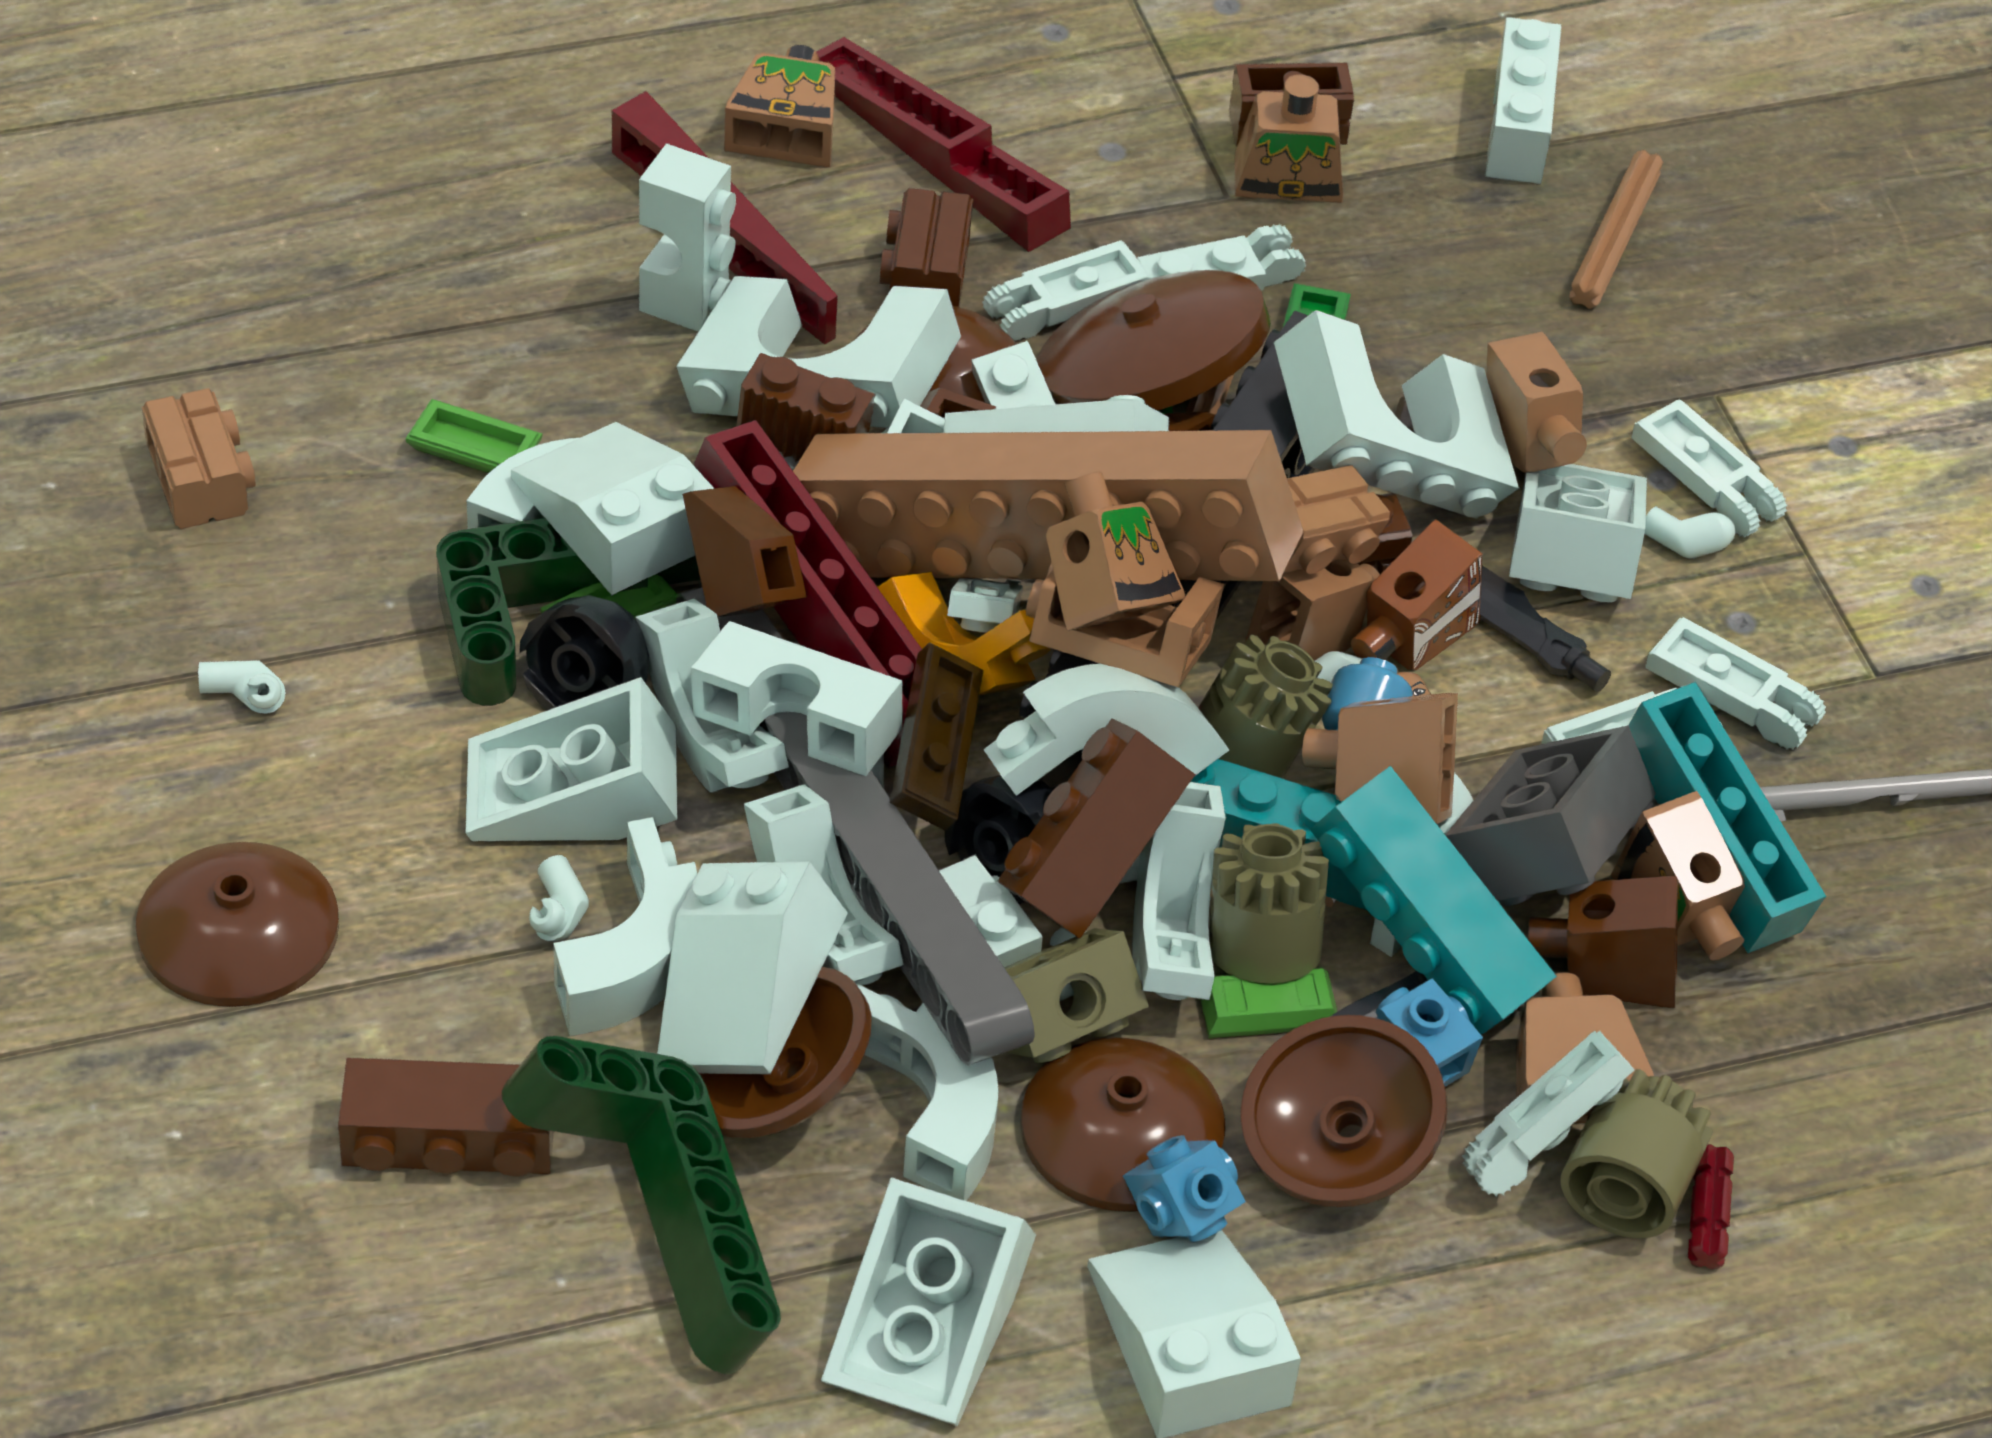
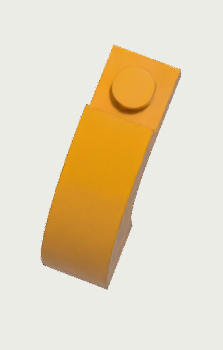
[877,572,1051,695]

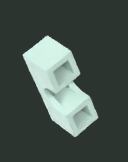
[1485,17,1561,184]
[639,144,736,332]
[691,621,902,776]

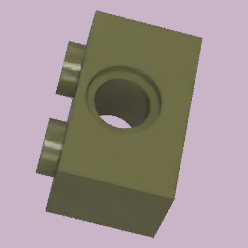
[1004,928,1149,1063]

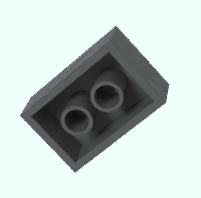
[1446,725,1656,906]

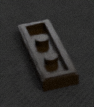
[890,642,984,831]

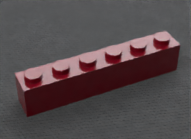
[693,420,922,768]

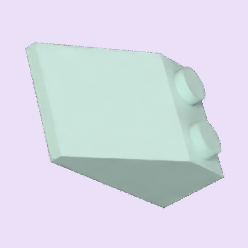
[511,422,714,595]
[1509,464,1647,602]
[466,677,677,841]
[657,861,848,1074]
[821,1178,1036,1426]
[1087,1230,1301,1438]

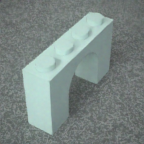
[676,276,961,428]
[1274,310,1519,519]

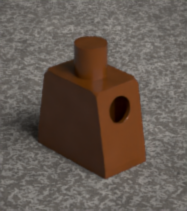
[1528,876,1678,1008]

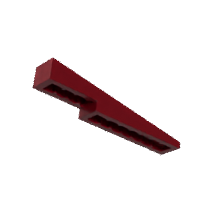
[816,37,1071,252]
[612,91,838,345]

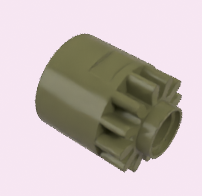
[1198,635,1332,779]
[1209,823,1329,983]
[1560,1069,1713,1238]

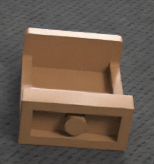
[1026,563,1224,688]

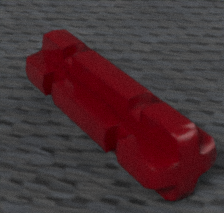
[1688,1144,1734,1270]

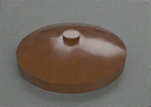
[1037,270,1271,410]

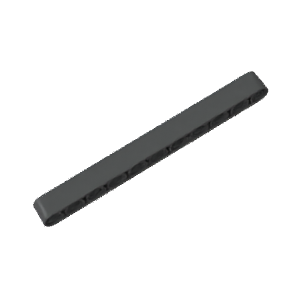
[676,586,1035,1066]

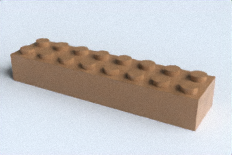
[793,430,1304,581]

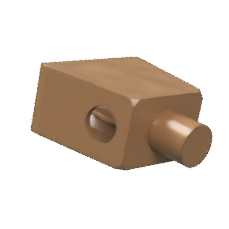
[1487,332,1587,473]
[1244,558,1380,661]
[1302,693,1458,824]
[1516,973,1654,1123]

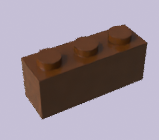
[997,718,1196,939]
[338,1058,554,1176]

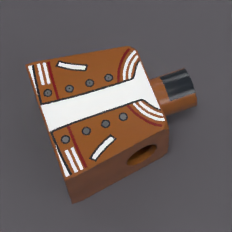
[1351,519,1482,670]

